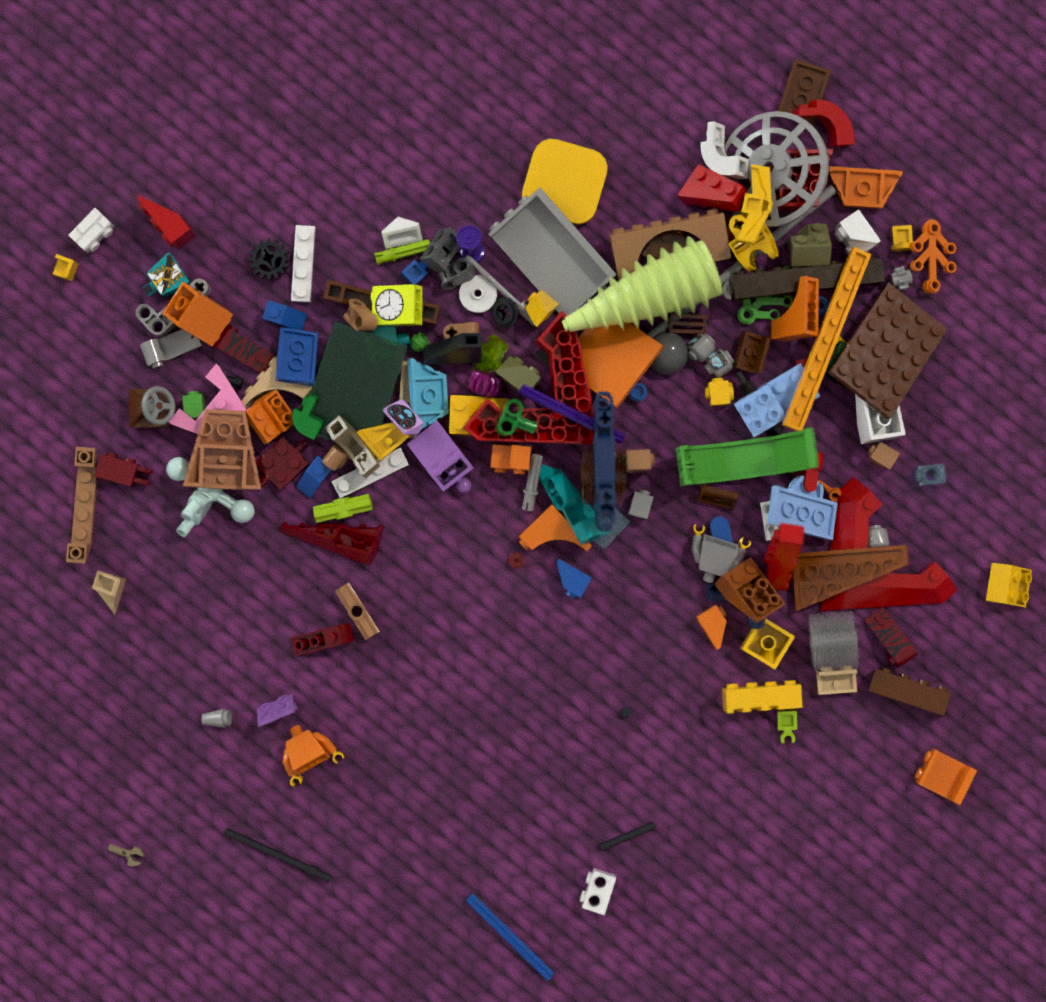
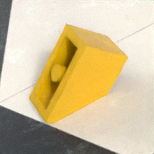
[525,290,559,327]

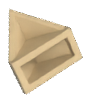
[92,570,126,615]

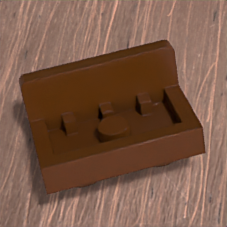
[732,331,771,374]

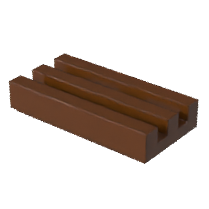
[668,313,708,334]
[697,484,739,510]

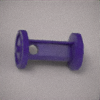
[456,225,485,263]

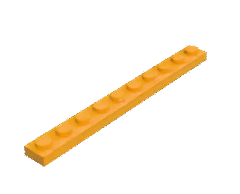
[782,247,871,431]

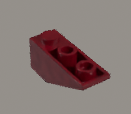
[291,622,354,656]

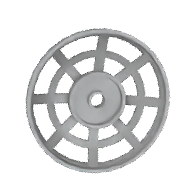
[724,111,829,227]

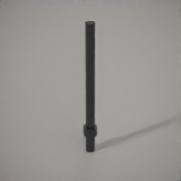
[224,828,332,882]

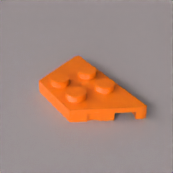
[829,166,902,209]

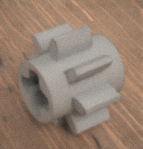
[890,266,913,291]

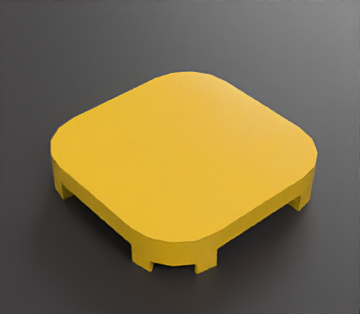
[522,139,607,226]

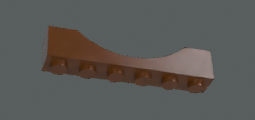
[323,280,441,327]

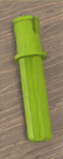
[374,240,430,265]

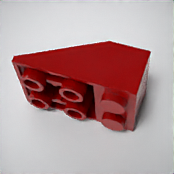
[137,196,196,249]

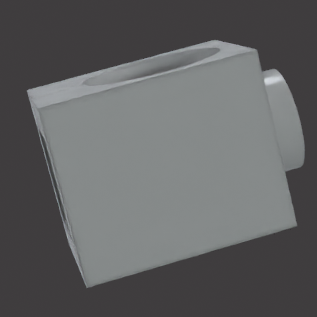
[628,489,653,519]

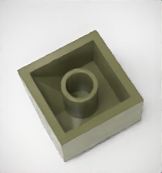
[787,223,832,266]
[496,356,541,399]

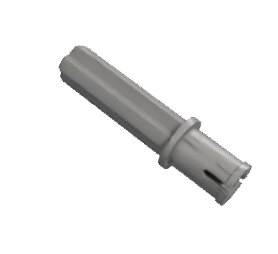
[522,454,543,511]

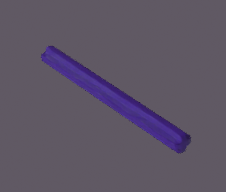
[519,385,625,444]

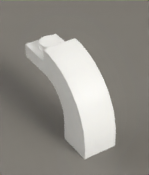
[701,121,749,180]

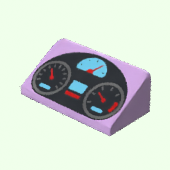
[383,400,424,435]

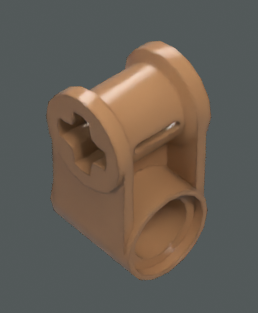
[343,299,377,331]
[443,322,479,340]
[322,443,350,471]

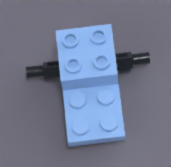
[734,363,820,437]

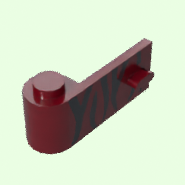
[213,325,274,373]
[864,607,918,668]

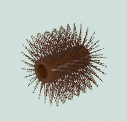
[580,447,626,506]

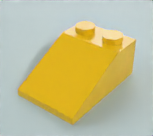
[449,395,508,436]

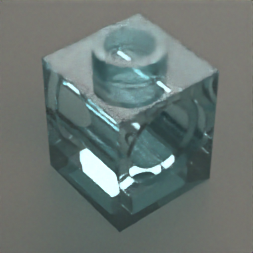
[915,464,946,486]

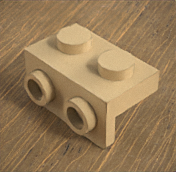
[816,665,857,695]

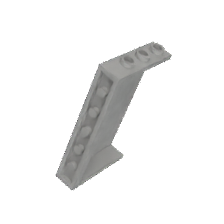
[489,188,617,316]

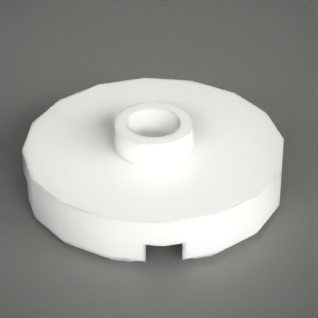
[459,275,497,313]

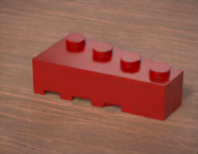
[763,523,804,591]

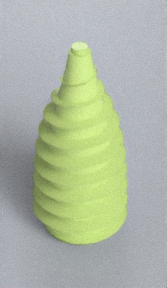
[562,236,723,332]

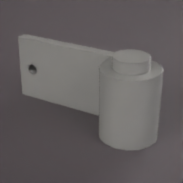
[139,329,202,369]

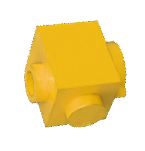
[705,378,734,407]

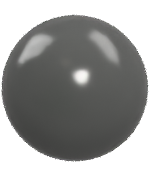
[650,332,688,375]

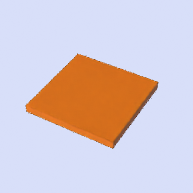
[578,323,663,408]

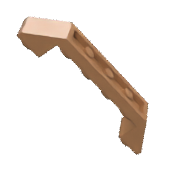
[66,447,98,563]

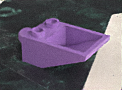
[407,420,474,493]

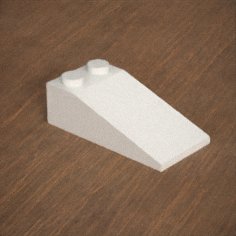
[855,394,906,444]

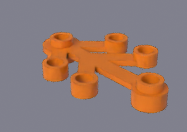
[910,219,956,294]

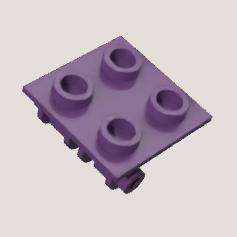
[257,694,298,727]

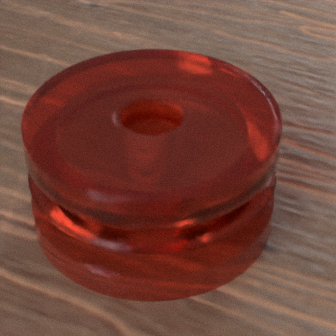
[509,553,524,568]

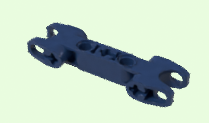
[592,391,616,532]

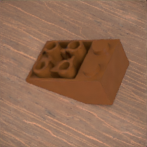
[714,557,785,623]

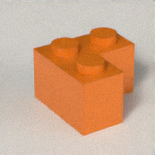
[491,444,531,475]

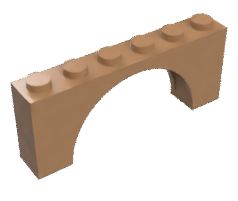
[609,209,731,281]

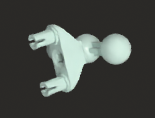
[166,457,255,537]

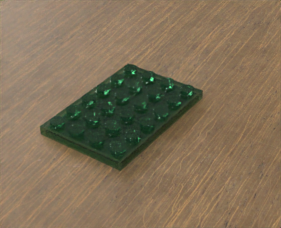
[311,321,408,443]

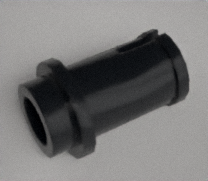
[225,375,243,391]

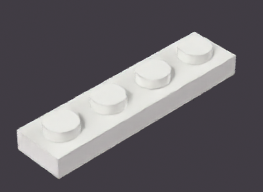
[291,225,316,303]
[332,448,409,499]

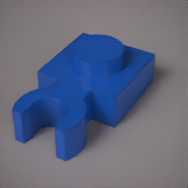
[401,259,430,285]

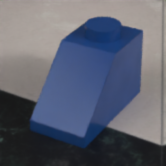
[262,300,307,330]
[296,456,333,498]
[557,559,592,599]

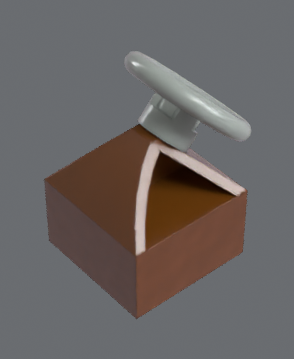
[129,386,175,429]

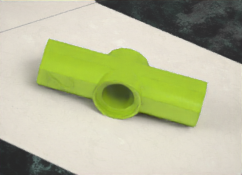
[313,494,373,523]

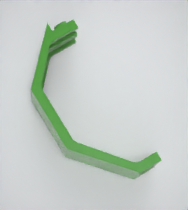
[676,428,819,486]

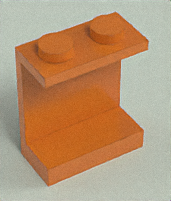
[915,748,977,805]

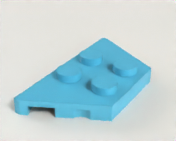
[407,358,449,431]

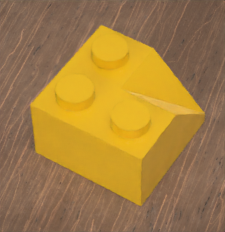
[739,619,795,669]

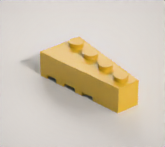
[722,680,803,713]

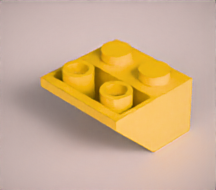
[986,563,1032,608]

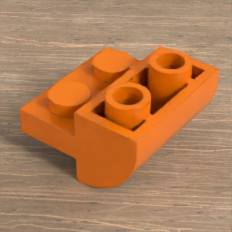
[245,389,293,444]

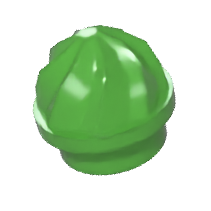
[410,332,430,352]

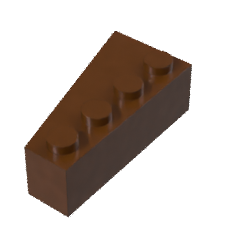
[869,667,952,716]

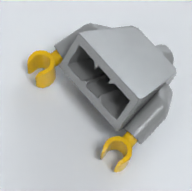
[692,524,751,583]

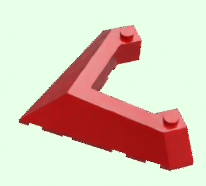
[463,311,594,445]
[820,477,957,611]

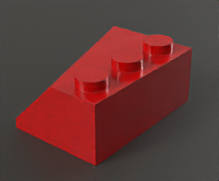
[772,149,833,211]

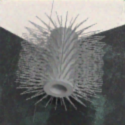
[808,611,859,671]

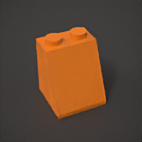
[162,281,233,347]

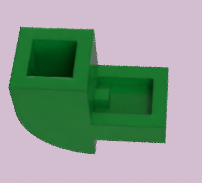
[292,393,325,440]

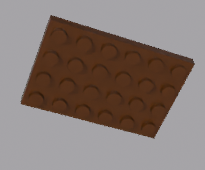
[828,283,947,419]

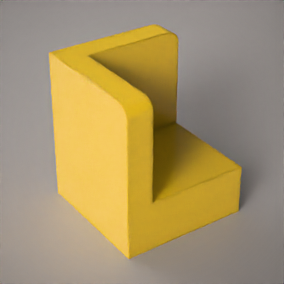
[53,254,79,282]

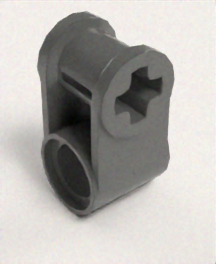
[436,258,476,290]

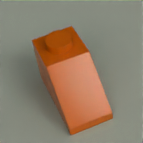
[695,604,727,650]

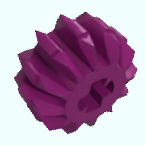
[468,370,502,397]

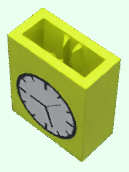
[371,284,422,326]

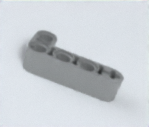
[136,278,211,337]

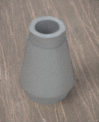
[201,708,232,728]

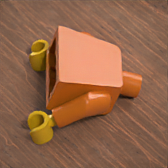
[282,725,344,787]

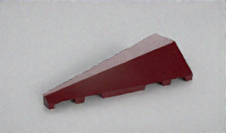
[281,522,384,566]

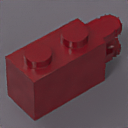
[94,452,153,487]

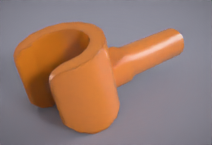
[818,480,841,502]

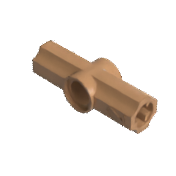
[335,583,380,640]

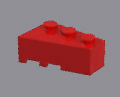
[677,164,748,212]

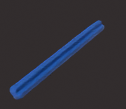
[466,894,554,981]

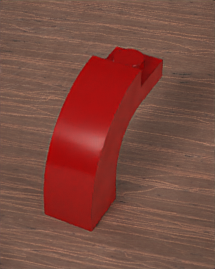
[792,100,855,148]

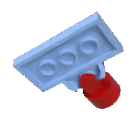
[767,450,837,540]

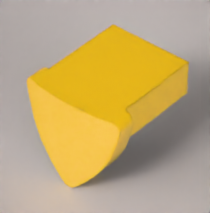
[891,225,913,251]

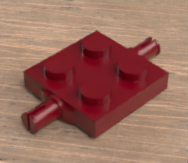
[255,436,309,491]

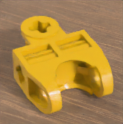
[728,213,778,272]

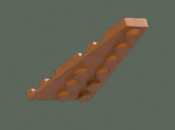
[793,545,909,611]

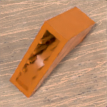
[771,276,819,342]
[519,505,592,551]

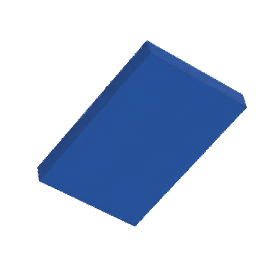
[275,327,318,387]

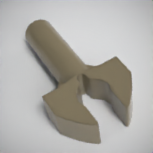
[108,844,145,867]

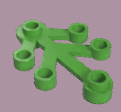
[737,266,793,325]

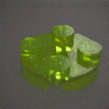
[475,335,508,373]

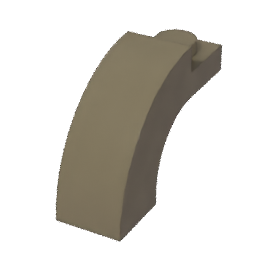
[325,415,380,478]

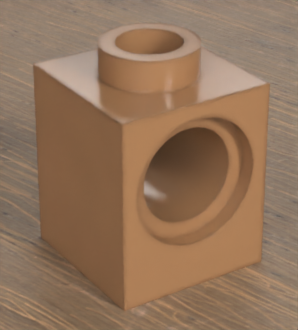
[867,441,900,471]

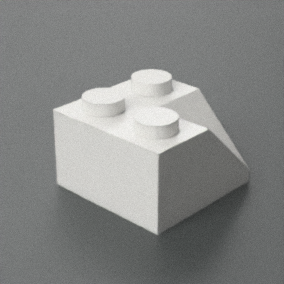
[834,209,881,256]

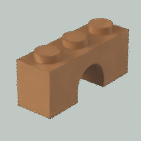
[625,449,654,473]

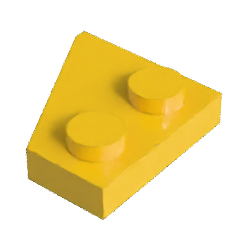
[356,422,410,461]

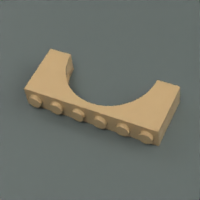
[242,356,317,460]

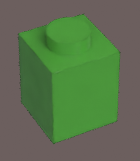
[182,391,206,420]

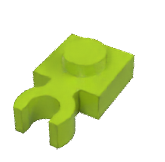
[777,709,797,743]

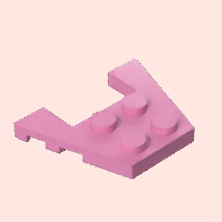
[169,364,247,434]

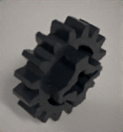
[248,238,291,281]

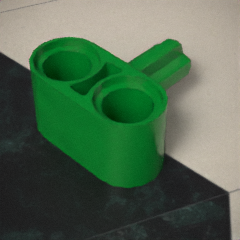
[496,399,537,437]

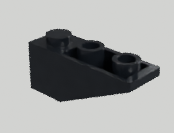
[423,333,482,364]

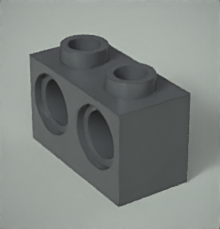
[420,227,459,271]

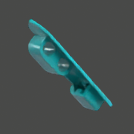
[539,464,610,545]

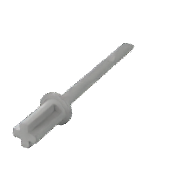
[465,254,534,326]

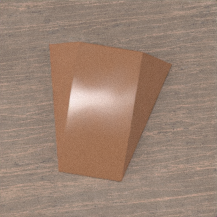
[183,409,261,490]

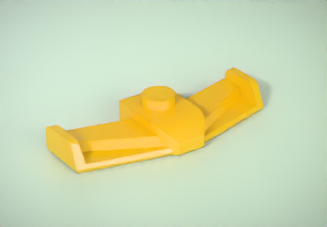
[736,164,773,244]

